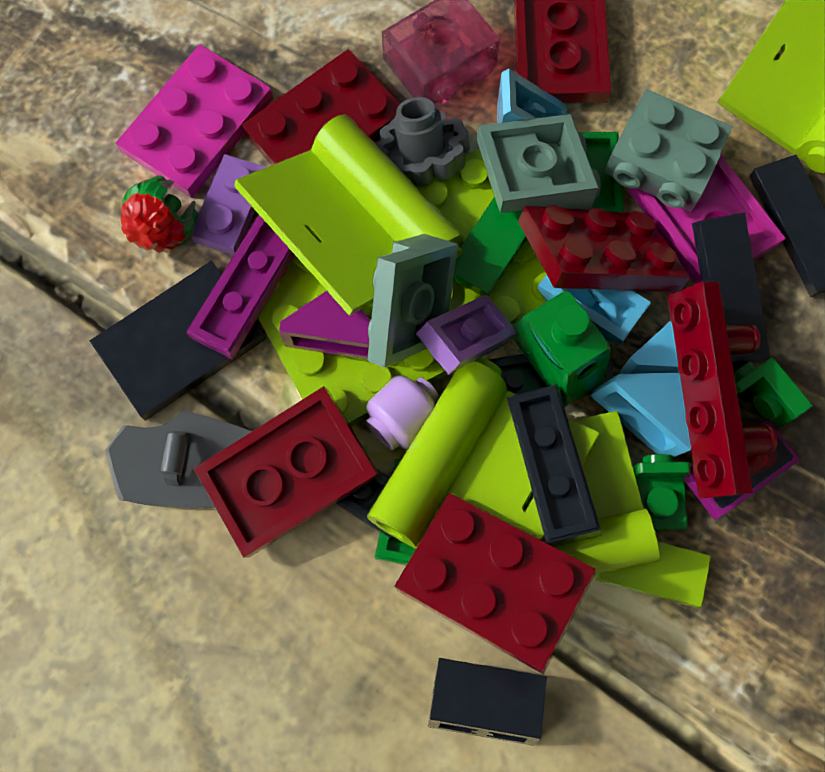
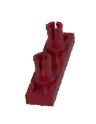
[668,282,777,499]

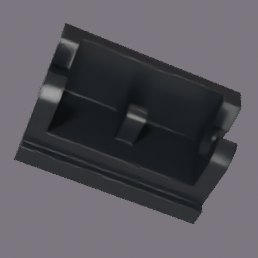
[428,658,547,746]

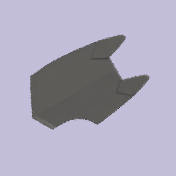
[105,410,252,508]

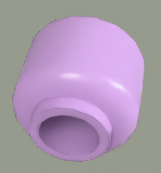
[366,376,440,451]

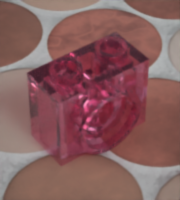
[381,0,500,104]

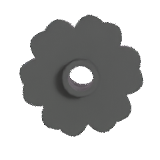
[376,97,470,187]

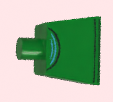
[512,290,611,408]

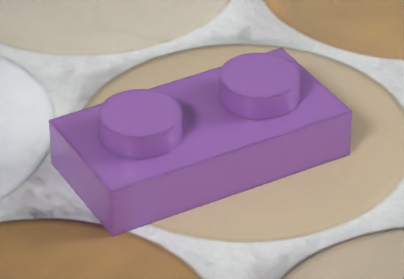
[191,154,266,255]
[416,294,517,375]

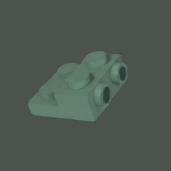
[604,89,733,212]
[477,114,601,214]
[367,234,458,368]

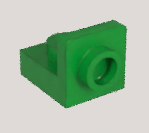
[734,357,813,429]
[633,454,691,532]

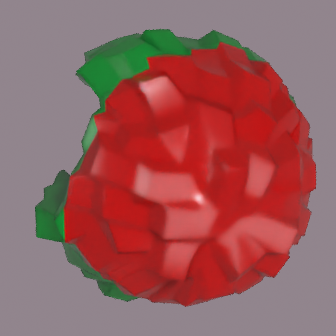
[121,175,198,253]

